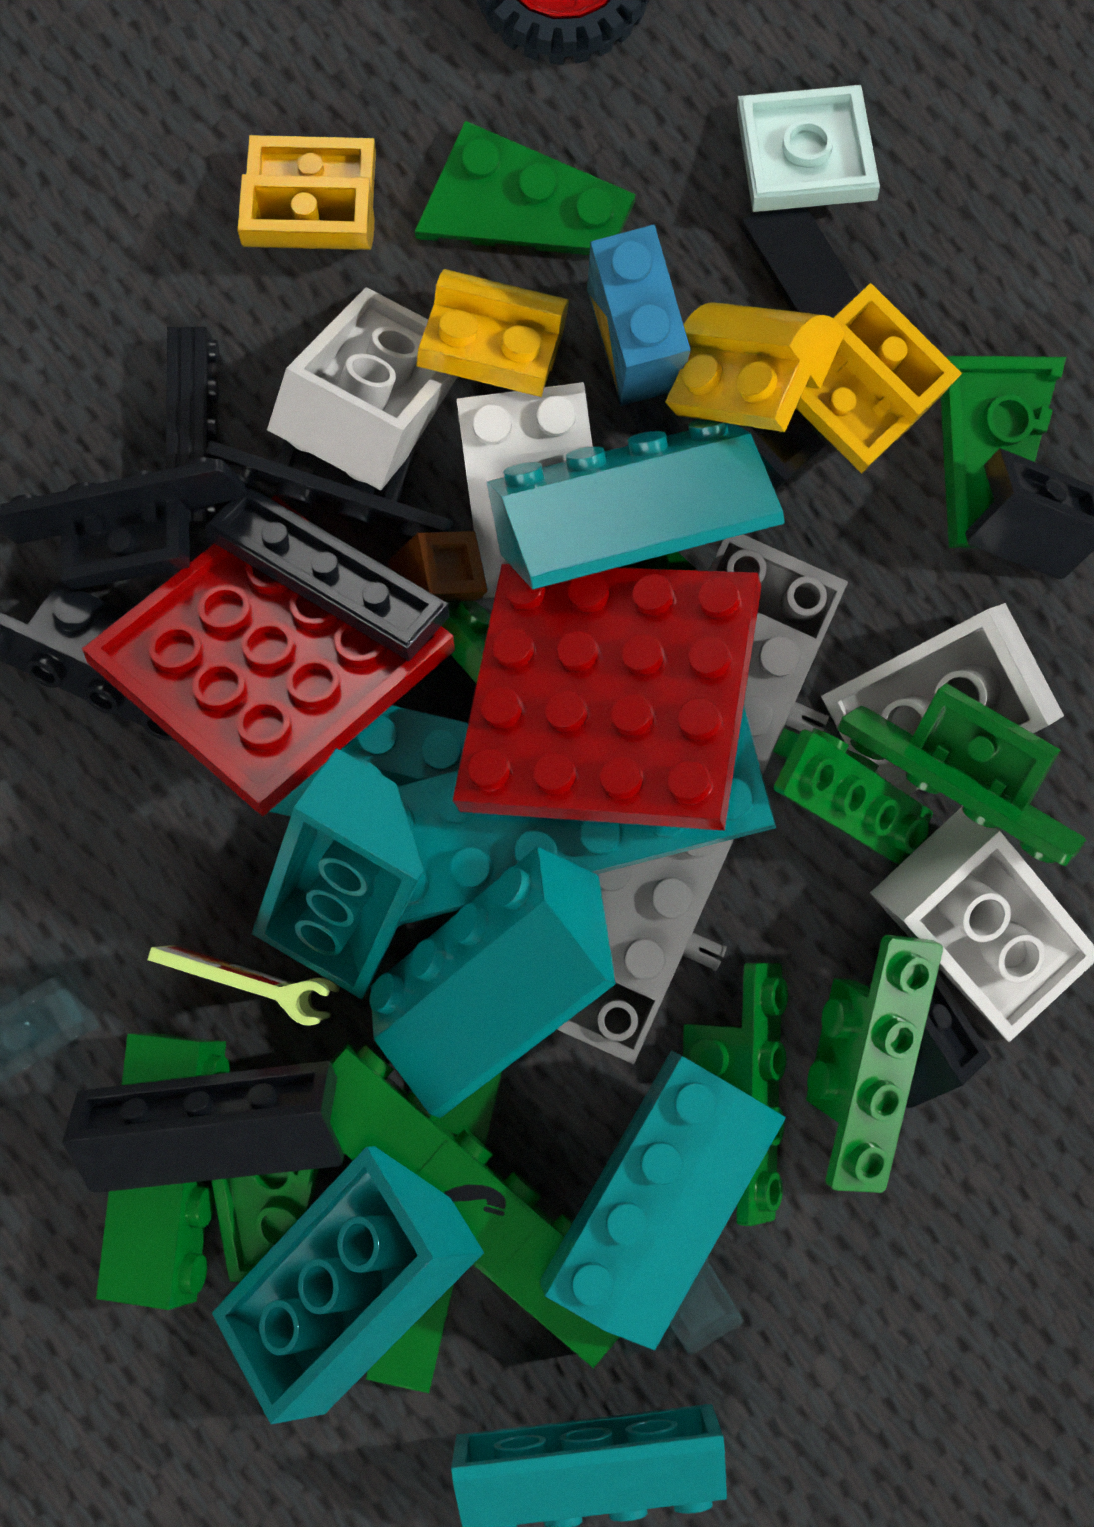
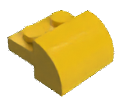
[238,135,376,250]
[416,269,569,397]
[796,283,962,474]
[665,302,845,432]

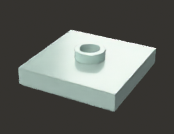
[737,85,880,212]

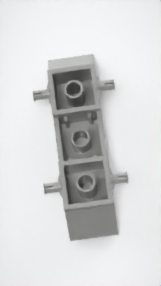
[557,535,848,1064]

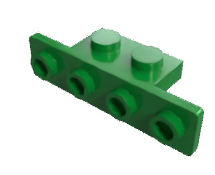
[837,683,1086,866]
[772,728,933,865]
[806,935,943,1193]
[683,963,788,1227]

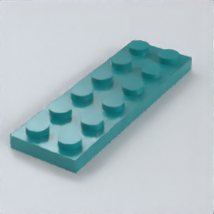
[398,705,776,926]

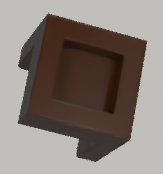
[388,531,488,602]

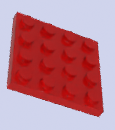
[82,495,455,817]
[452,564,762,831]

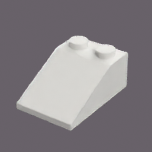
[267,287,458,490]
[457,382,593,600]
[821,603,1064,794]
[870,806,1094,1042]

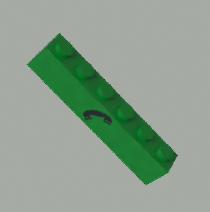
[330,1042,619,1368]

